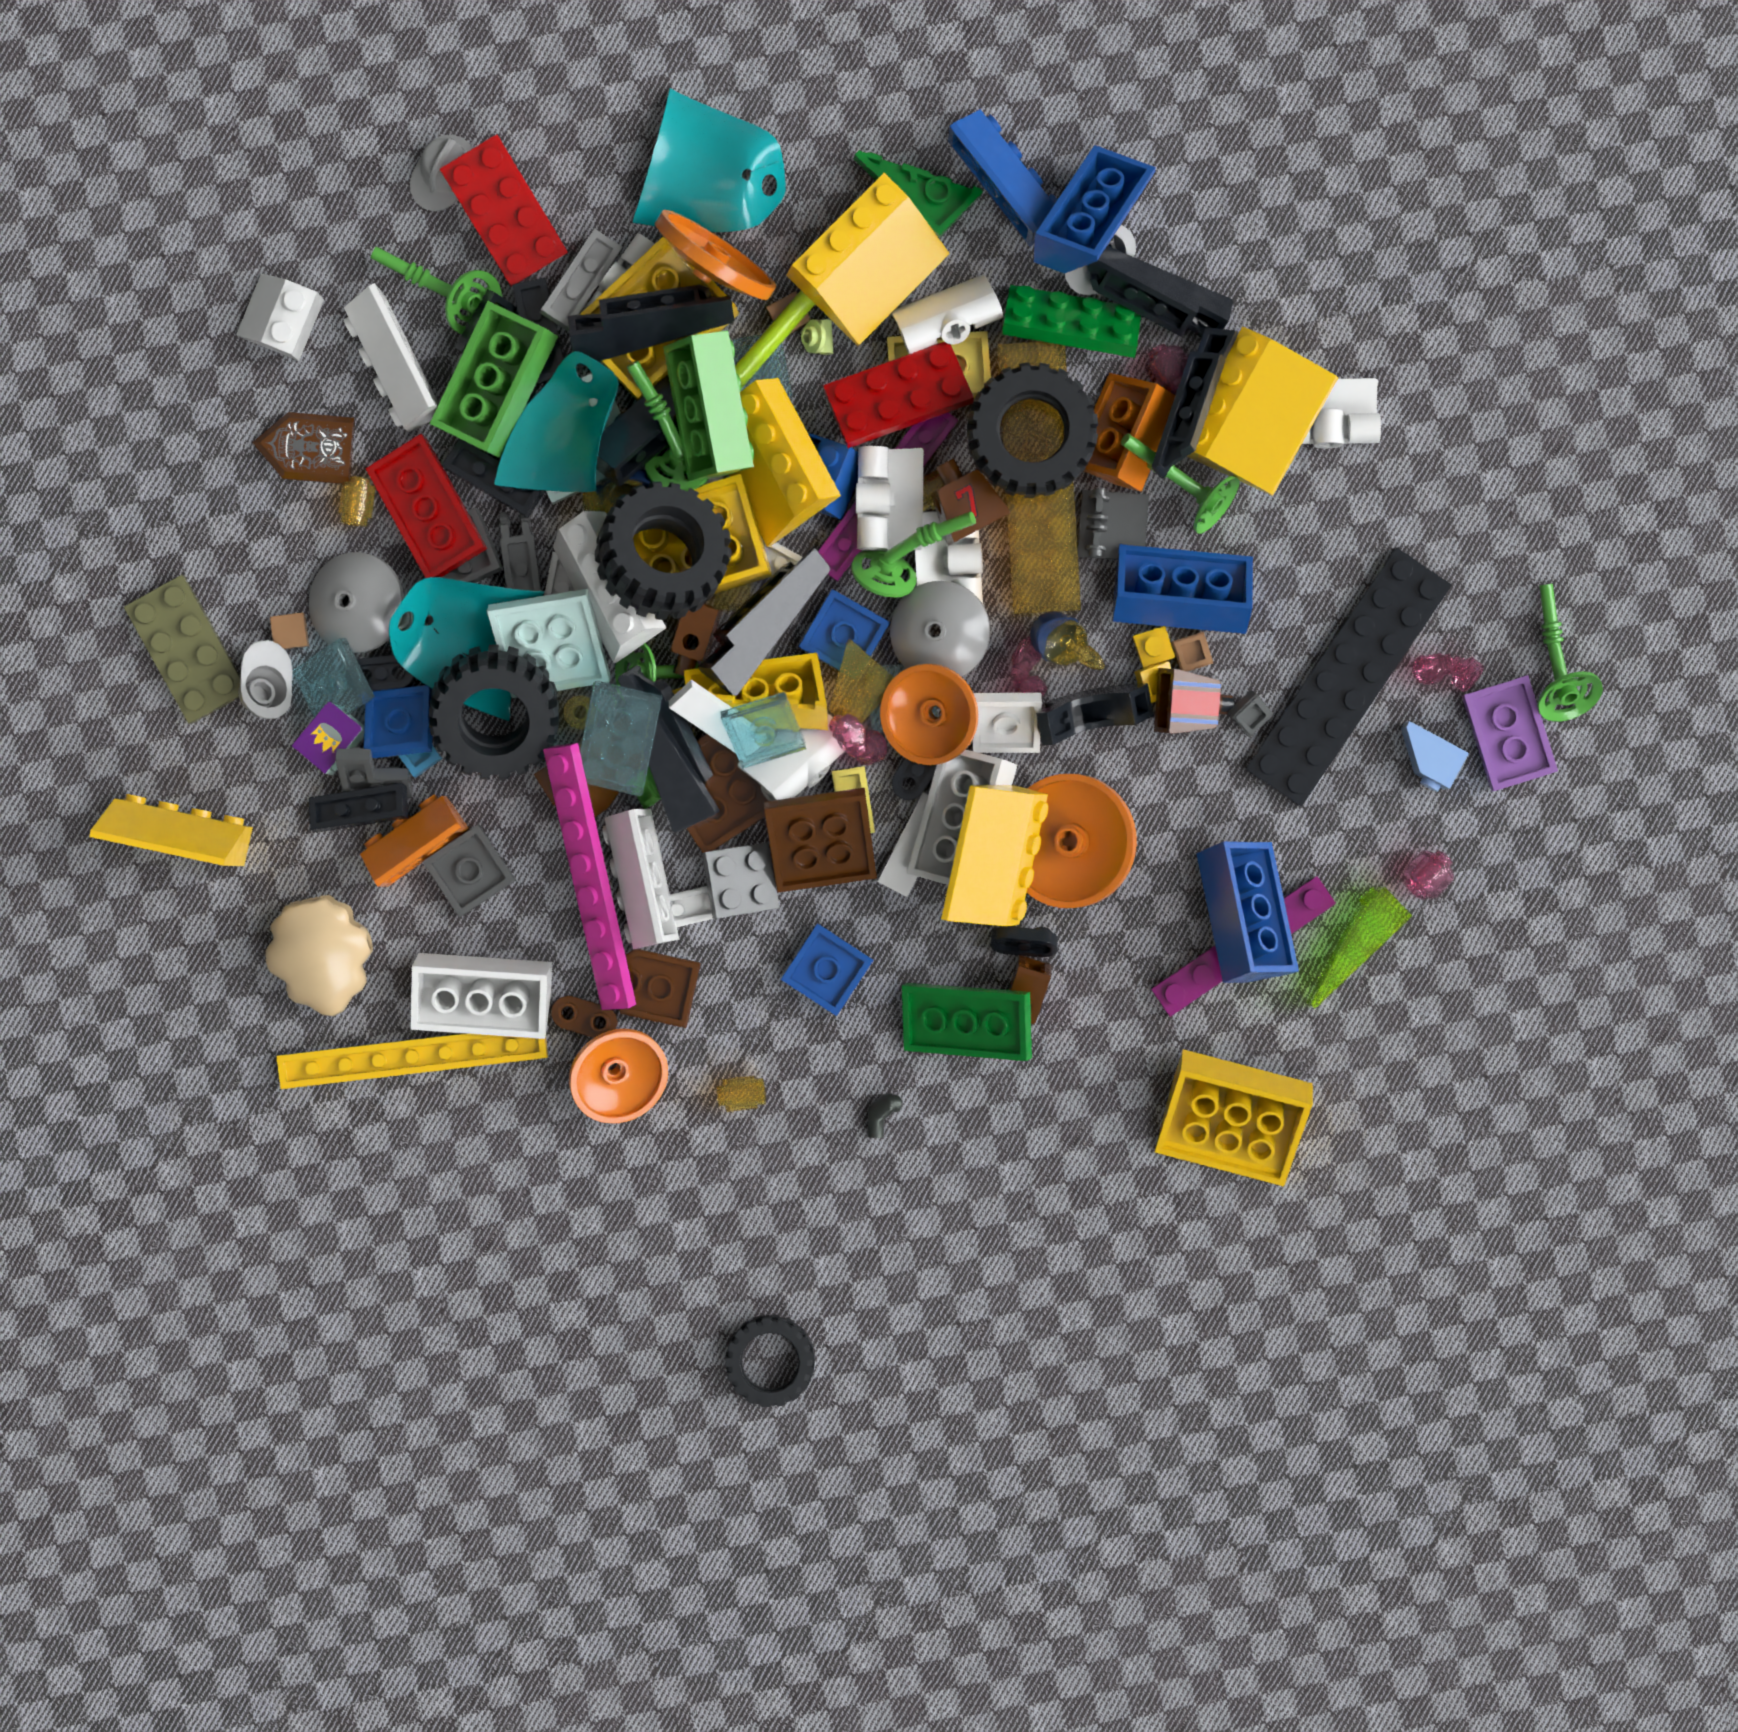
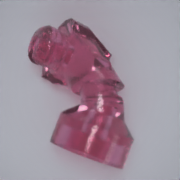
[1010,637,1047,698]
[1412,653,1484,692]
[829,714,887,765]

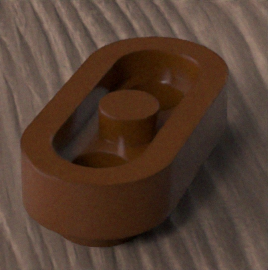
[551,995,618,1038]

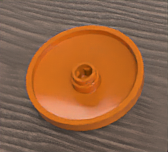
[655,210,777,300]
[1027,774,1137,908]

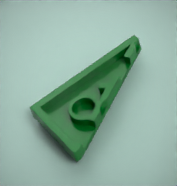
[853,150,983,238]

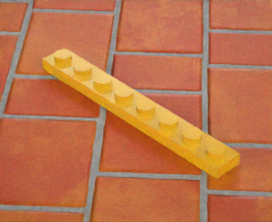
[277,1033,548,1089]

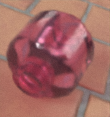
[1144,344,1188,395]
[1404,850,1454,900]

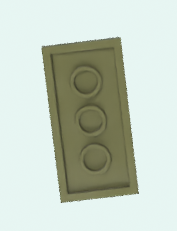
[124,575,241,725]

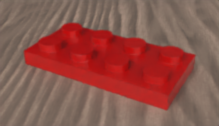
[440,134,568,287]
[823,342,974,449]
[365,434,488,578]

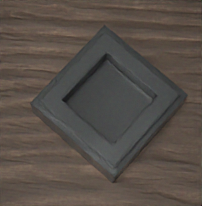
[1227,690,1274,738]

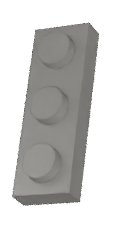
[540,228,623,331]

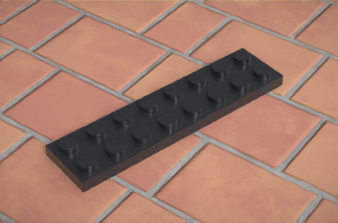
[1245,547,1452,807]

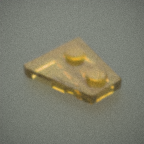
[828,638,894,732]

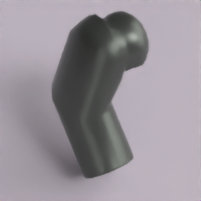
[867,1093,903,1138]

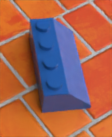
[948,109,1058,247]
[1034,145,1156,274]
[1113,544,1253,634]
[1196,841,1299,983]

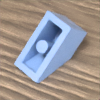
[1401,721,1469,792]

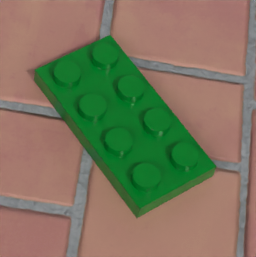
[1002,285,1141,358]
[902,983,1032,1061]

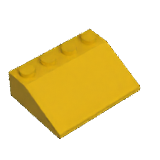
[786,173,950,346]
[580,237,739,401]
[1187,326,1338,496]
[729,378,841,547]
[633,474,773,594]
[941,785,1048,926]
[89,794,253,866]
[1154,1049,1313,1186]

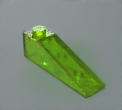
[1306,886,1412,1009]

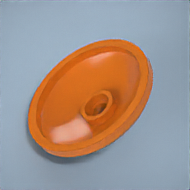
[880,663,978,765]
[569,1029,668,1124]

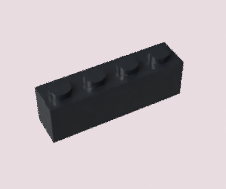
[596,374,679,487]

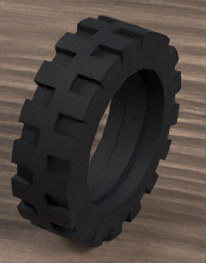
[725,1315,815,1407]

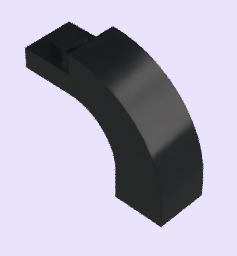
[1036,683,1154,746]

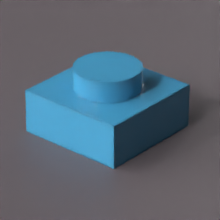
[398,744,443,778]

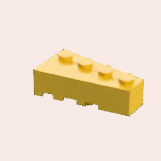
[683,653,828,730]

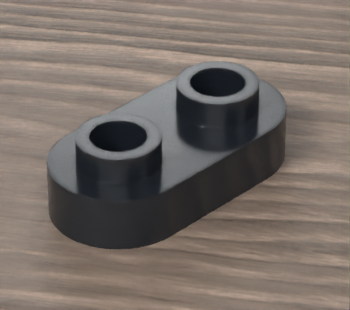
[347,655,415,693]
[892,758,937,801]
[990,925,1058,957]

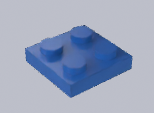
[799,589,890,681]
[364,685,433,758]
[781,923,873,1016]

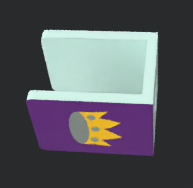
[292,702,364,775]

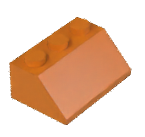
[1084,373,1175,492]
[360,794,470,887]

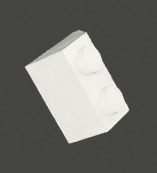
[236,273,324,361]

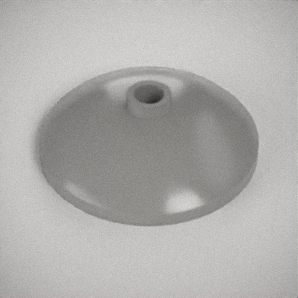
[309,552,404,653]
[890,581,990,677]

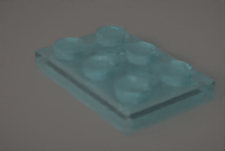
[580,681,662,796]

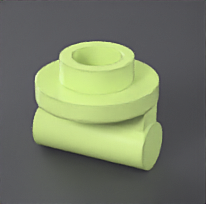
[801,319,833,355]

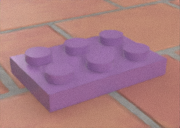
[1462,675,1558,792]

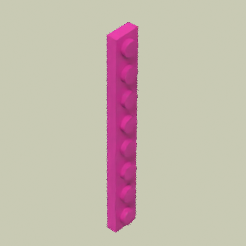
[543,743,636,1010]

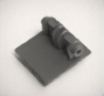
[1077,488,1149,560]

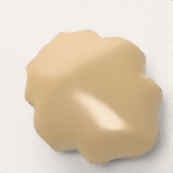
[266,895,373,1016]

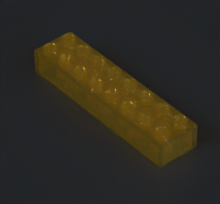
[996,342,1081,617]

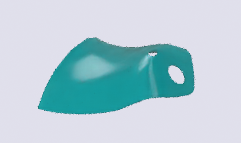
[632,88,786,232]
[495,351,618,492]
[389,577,545,721]

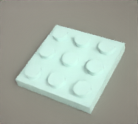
[487,589,611,698]

